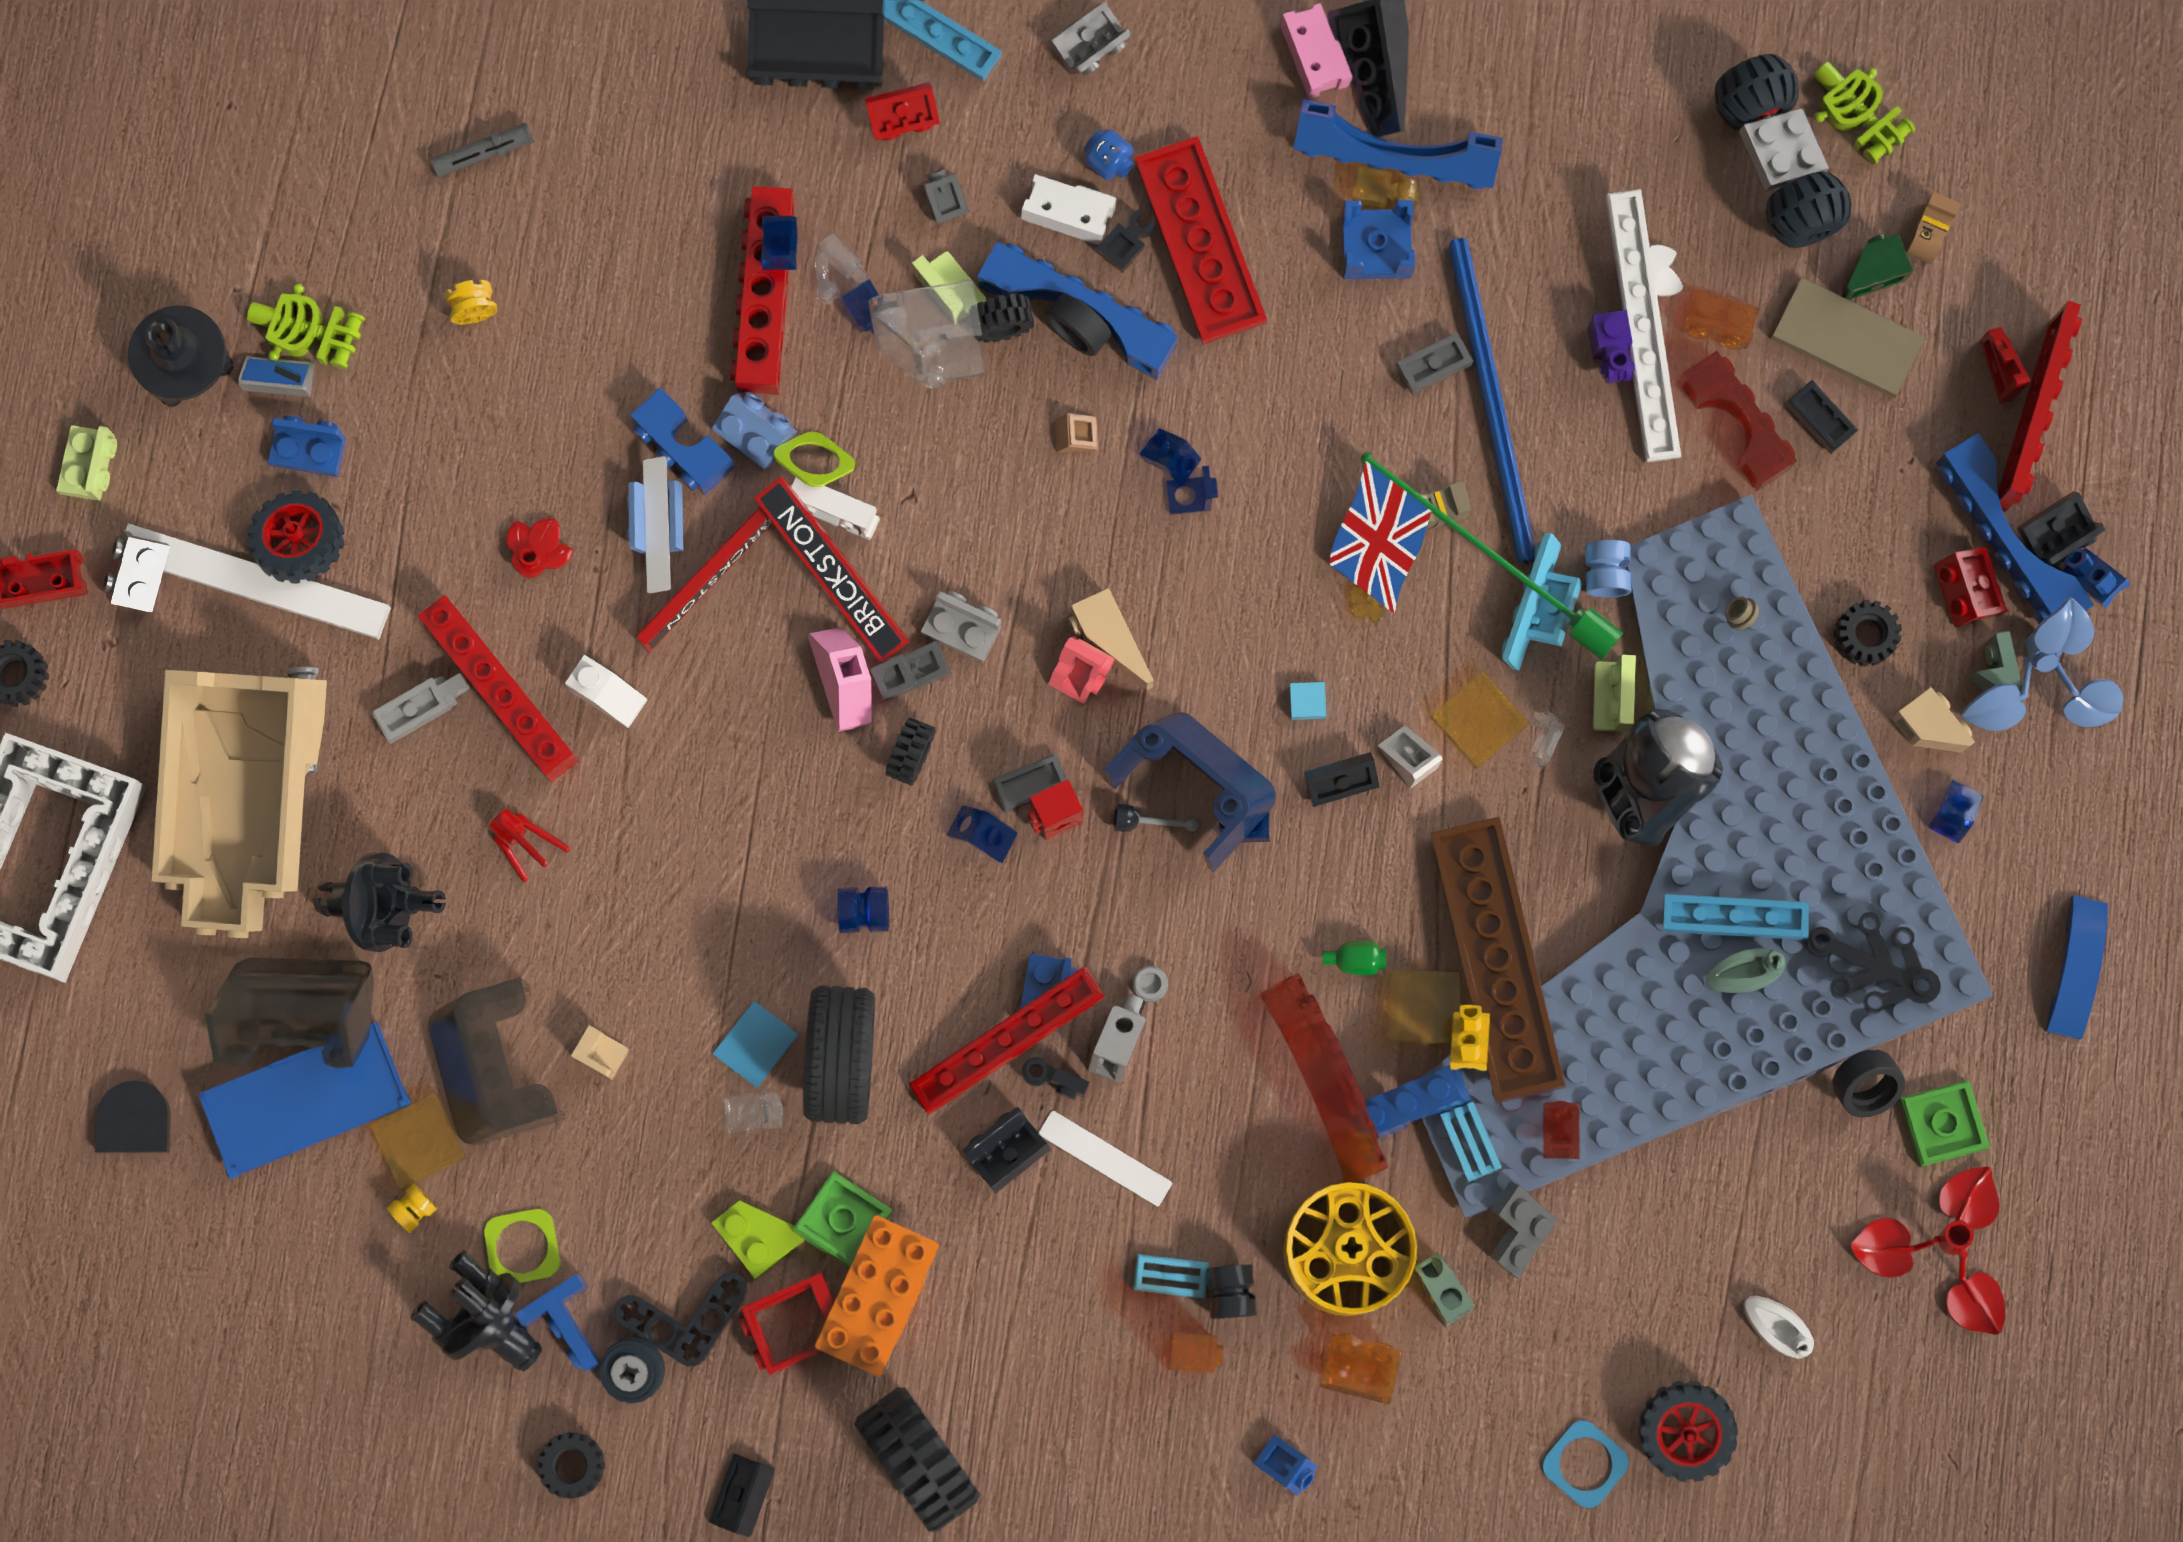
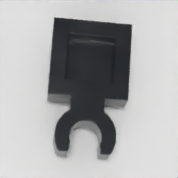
[1097,210,1155,273]

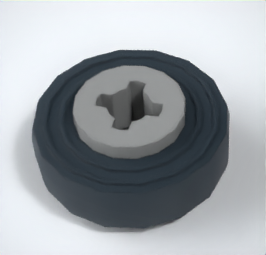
[599,1337,665,1404]

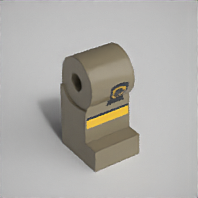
[1421,481,1472,529]

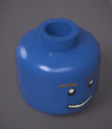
[1083,130,1134,180]

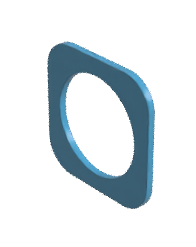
[1543,1421,1629,1508]

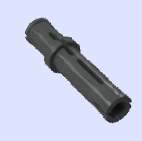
[431,122,534,178]

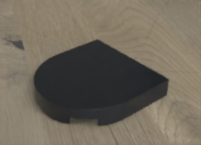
[95,1081,171,1153]

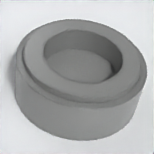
[1133,966,1168,1003]

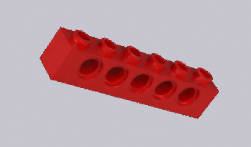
[730,186,795,395]
[417,595,579,783]

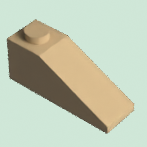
[1068,588,1154,690]

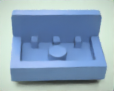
[712,392,797,470]
[627,480,683,555]

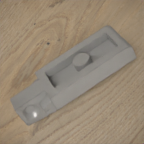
[372,673,471,744]

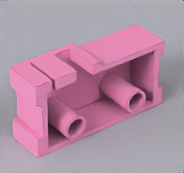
[1280,3,1353,99]

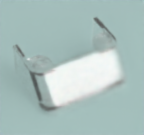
[869,280,985,388]

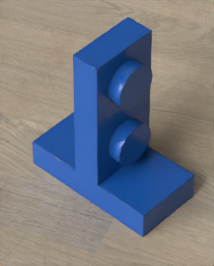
[515,1274,601,1372]

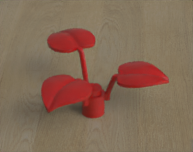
[1851,1166,2006,1335]

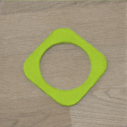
[773,432,855,487]
[484,1209,560,1283]

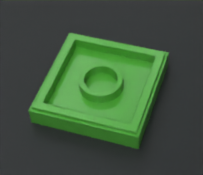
[1899,1080,1990,1167]
[792,1171,892,1269]

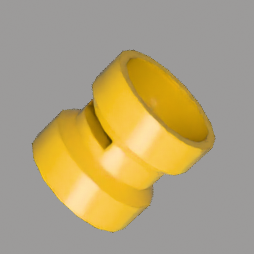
[386,1183,437,1233]

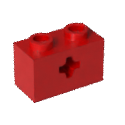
[1027,779,1084,840]

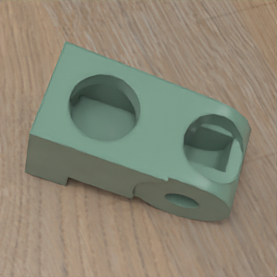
[1414,1252,1474,1327]

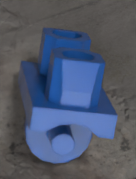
[2061,547,2130,609]

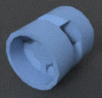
[1585,540,1631,598]

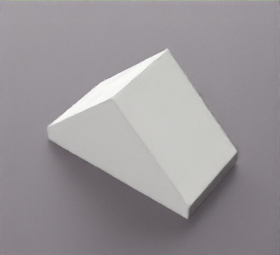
[1378,725,1443,789]

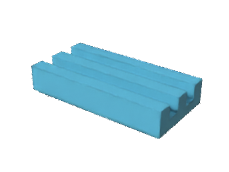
[1440,1101,1502,1182]
[1133,1254,1209,1299]

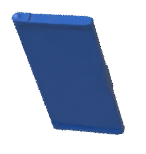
[198,1022,412,1180]

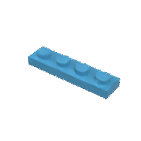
[884,0,1002,82]
[1663,894,1809,940]

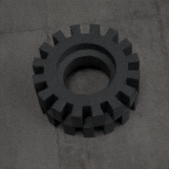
[969,294,1035,343]
[1834,600,1902,667]
[0,640,49,707]
[885,717,936,786]

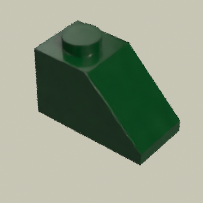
[1841,234,1913,300]

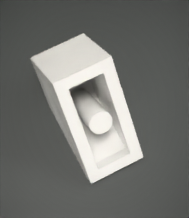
[565,655,647,728]

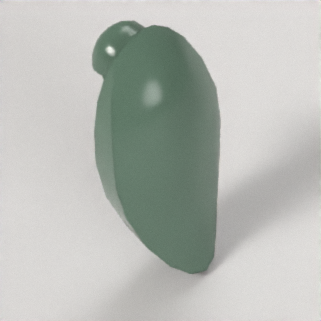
[1706,948,1786,993]

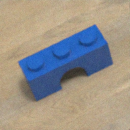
[630,388,735,495]
[1352,1065,1472,1141]

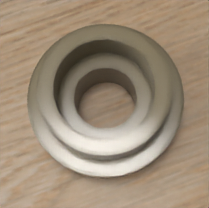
[1725,596,1759,631]

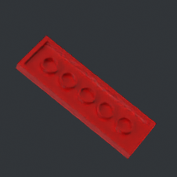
[1134,136,1267,345]
[1998,300,2082,512]

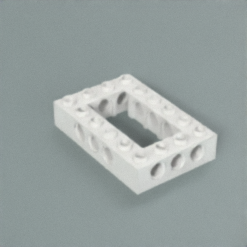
[0,733,147,983]

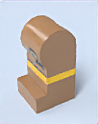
[1906,191,1961,264]

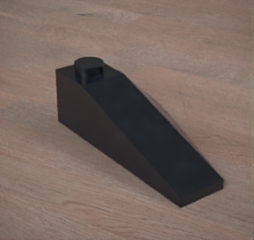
[1327,0,1409,138]

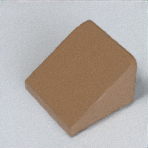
[1054,413,1098,453]

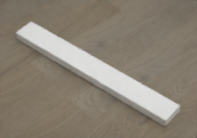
[1605,189,1681,463]
[125,524,391,640]

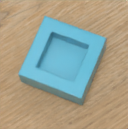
[1289,682,1326,720]

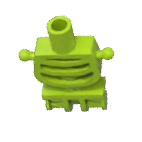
[1813,62,1915,165]
[247,284,365,369]

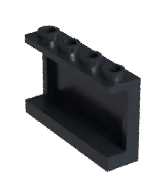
[746,0,885,90]

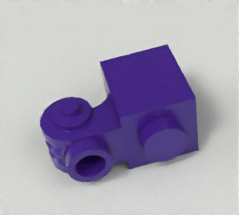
[1587,310,1635,384]

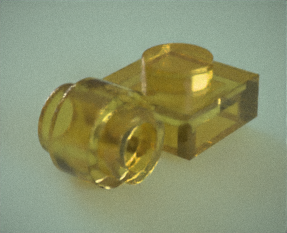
[1352,166,1420,208]

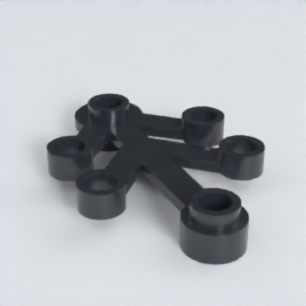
[1806,912,1941,1014]

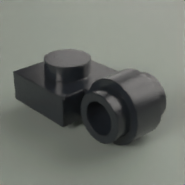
[1022,1057,1089,1100]

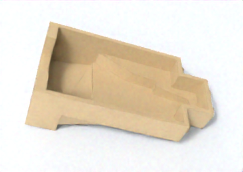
[152,670,327,938]

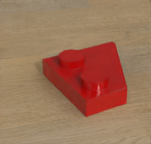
[1980,327,2030,404]

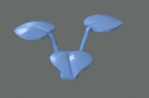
[1961,597,2123,731]

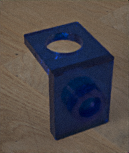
[1166,466,1218,515]
[947,805,1018,863]

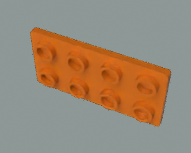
[815,1215,939,1377]

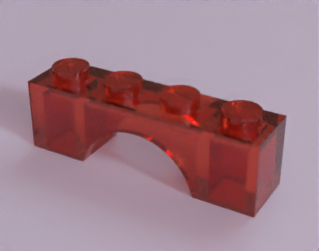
[1678,350,1797,492]

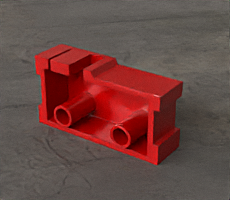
[0,549,88,609]

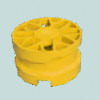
[444,280,497,325]

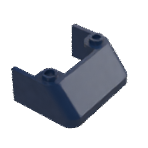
[1104,712,1276,873]

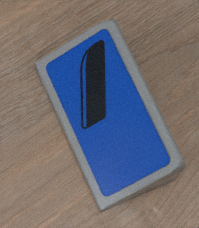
[238,356,315,397]

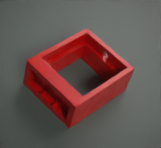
[739,1273,835,1375]

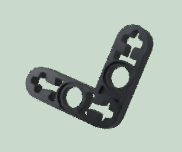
[615,1272,748,1367]

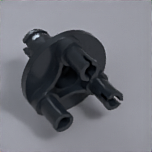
[128,306,234,407]
[313,852,446,952]
[410,1250,542,1371]

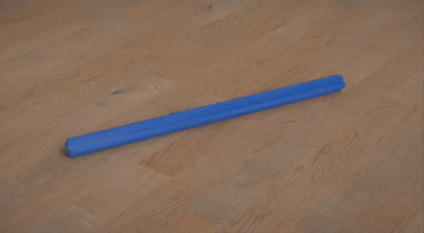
[1449,238,1535,563]

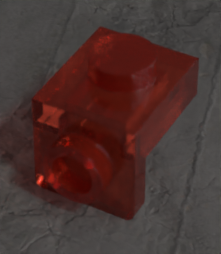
[1543,1101,1580,1159]

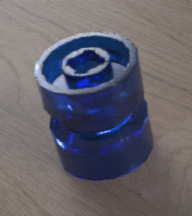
[837,886,890,934]

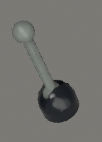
[1114,803,1199,832]

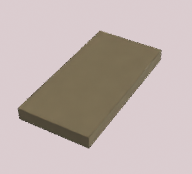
[1771,278,1925,398]

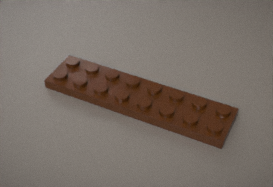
[1431,817,1566,1104]

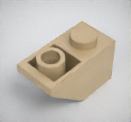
[1891,687,1975,753]

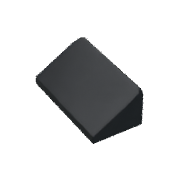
[708,1453,775,1537]

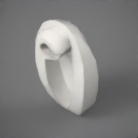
[1743,1296,1814,1358]

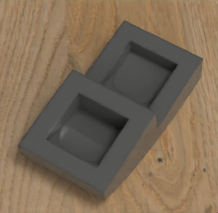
[870,641,952,701]

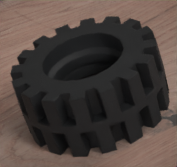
[537,1432,605,1499]

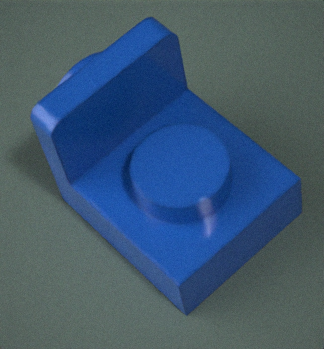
[1254,1435,1317,1496]

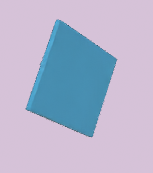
[713,1001,799,1088]

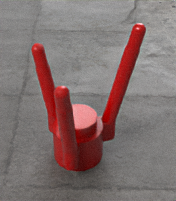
[489,809,570,882]

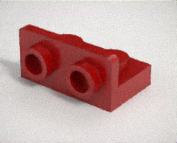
[864,82,940,141]
[1934,547,2008,627]

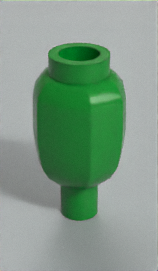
[1323,941,1386,975]

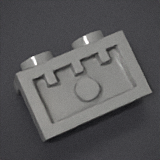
[921,591,1001,664]

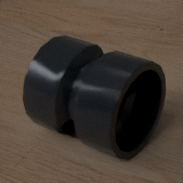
[1206,1264,1257,1319]

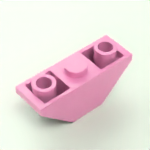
[808,627,872,732]

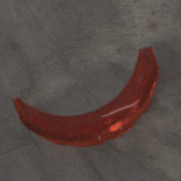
[1259,973,1388,1183]

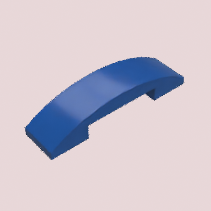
[2045,895,2108,1040]

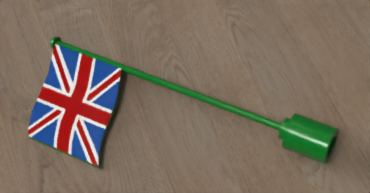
[1329,452,1623,660]

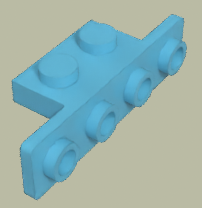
[1502,532,1582,671]

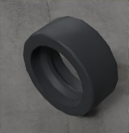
[1045,294,1111,357]
[1832,1050,1905,1117]

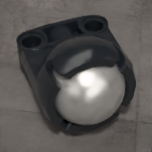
[1593,709,1723,847]

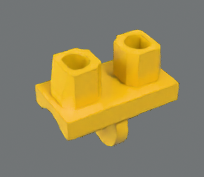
[1450,1005,1490,1071]

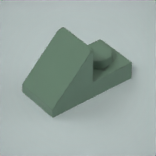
[1969,631,2022,692]

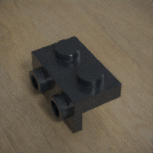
[2017,492,2106,566]
[962,1107,1051,1194]

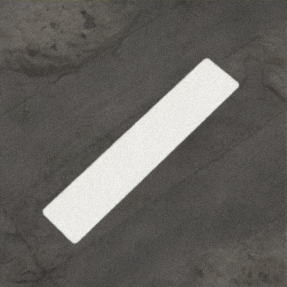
[643,456,671,593]
[1039,1111,1172,1206]

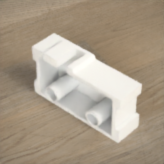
[1021,174,1116,245]
[791,477,880,541]

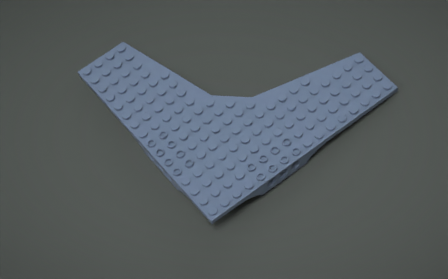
[1421,494,1993,1219]

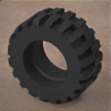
[854,1387,980,1532]

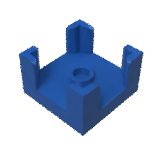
[1342,200,1415,279]

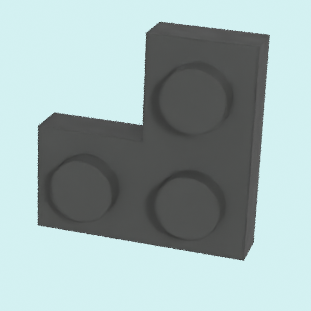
[1490,1181,1558,1279]

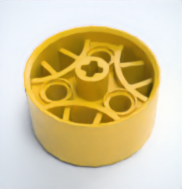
[1282,1182,1417,1316]

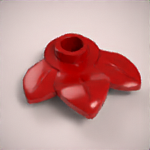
[507,518,573,578]

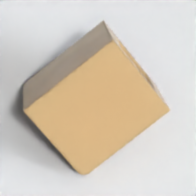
[571,1025,629,1080]

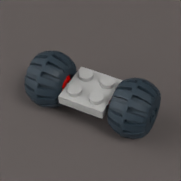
[1714,54,1852,248]

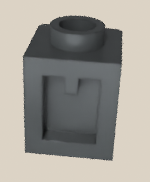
[920,168,969,224]

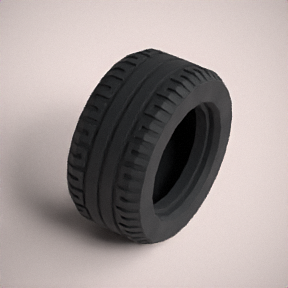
[803,985,875,1124]

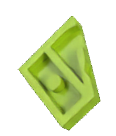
[712,1200,805,1280]

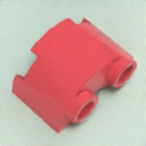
[1048,636,1115,704]

